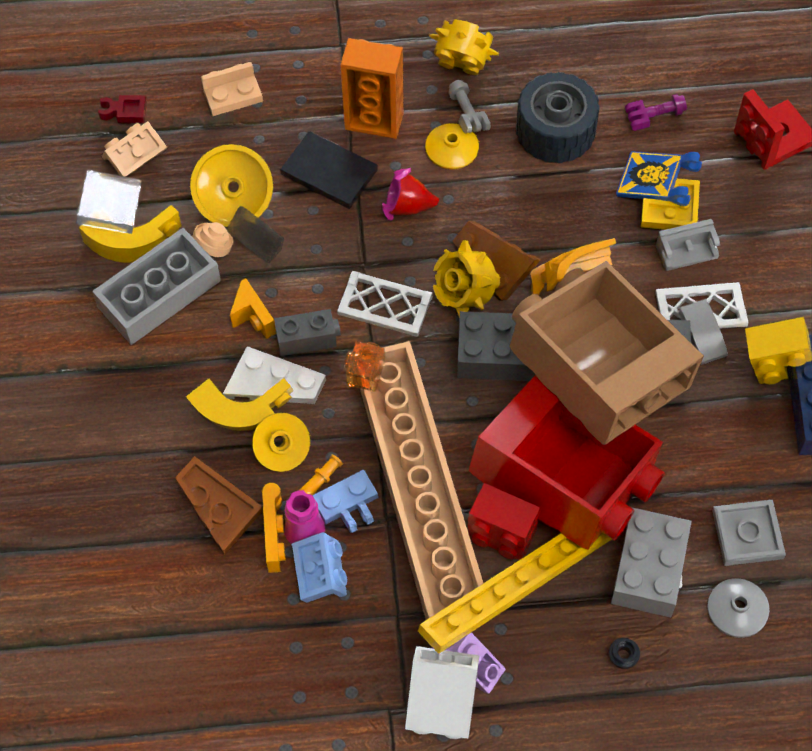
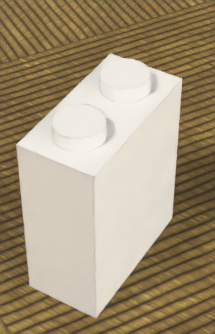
[405,646,480,739]

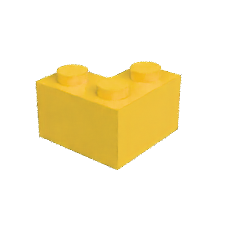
[745,317,812,384]

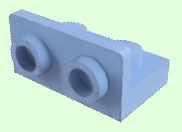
[292,532,347,603]

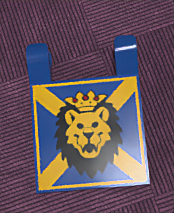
[616,151,702,206]

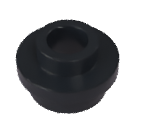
[609,638,640,669]

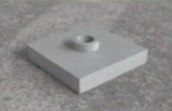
[712,500,786,566]

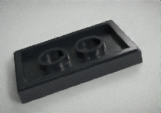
[280,131,378,209]

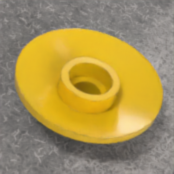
[425,123,479,170]
[252,413,310,472]

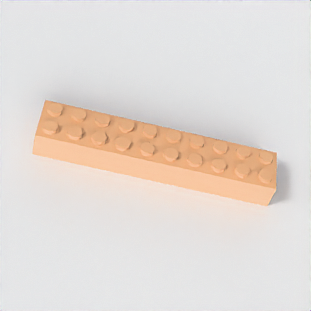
[354,341,483,620]

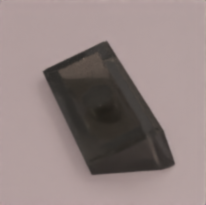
[227,206,284,263]

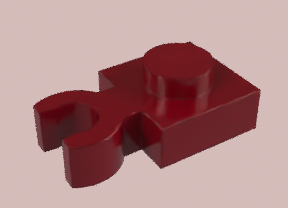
[98,95,147,123]

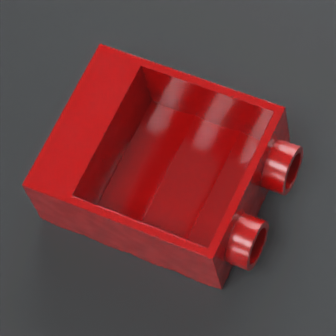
[469,375,665,550]

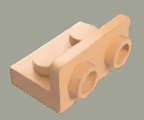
[201,62,263,116]
[102,121,167,179]

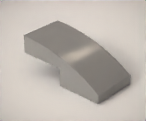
[679,299,728,365]

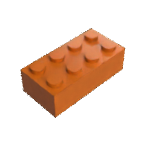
[341,38,404,139]

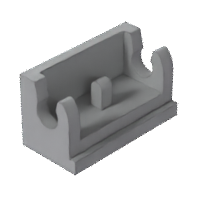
[656,219,720,271]

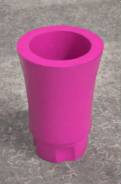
[284,490,325,544]

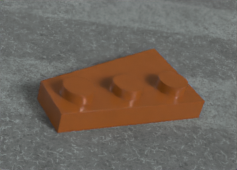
[453,221,541,300]
[175,456,263,555]

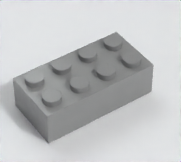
[92,228,221,345]

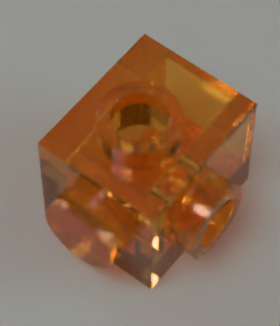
[344,341,385,392]

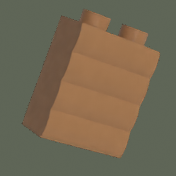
[510,261,704,445]

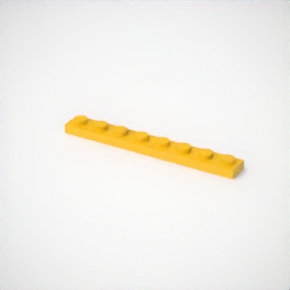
[418,533,612,654]

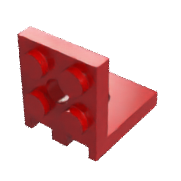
[734,89,812,170]

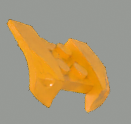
[530,238,616,295]

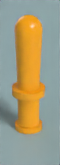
[300,454,343,495]

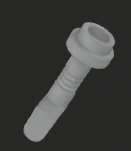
[448,80,491,134]

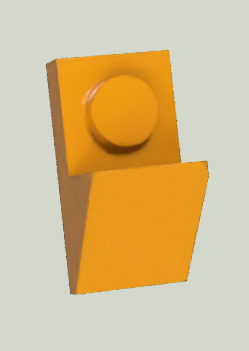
[230,278,276,339]

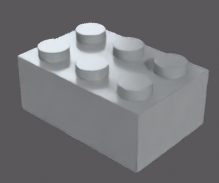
[611,508,692,618]

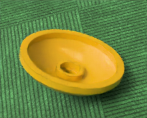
[190,144,273,227]

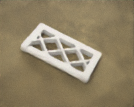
[337,271,433,337]
[655,282,748,329]

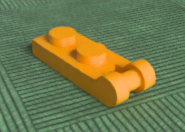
[262,483,286,573]

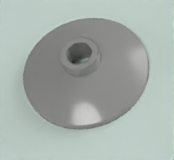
[707,579,769,638]

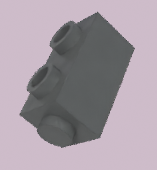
[274,309,341,356]

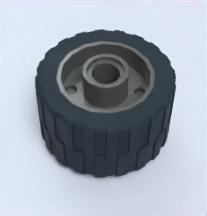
[516,72,599,163]

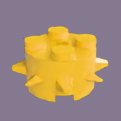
[429,19,499,75]
[433,240,500,318]

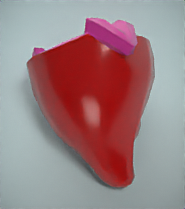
[382,168,439,221]

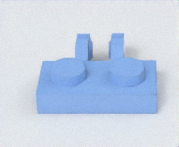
[312,470,378,533]

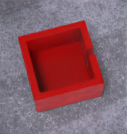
[468,483,540,560]

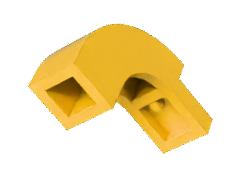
[79,205,181,263]
[186,378,294,431]

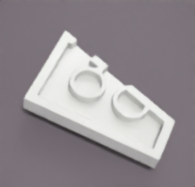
[223,346,326,404]

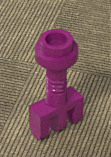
[624,94,687,131]

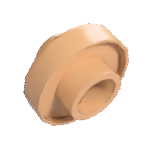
[192,222,233,257]

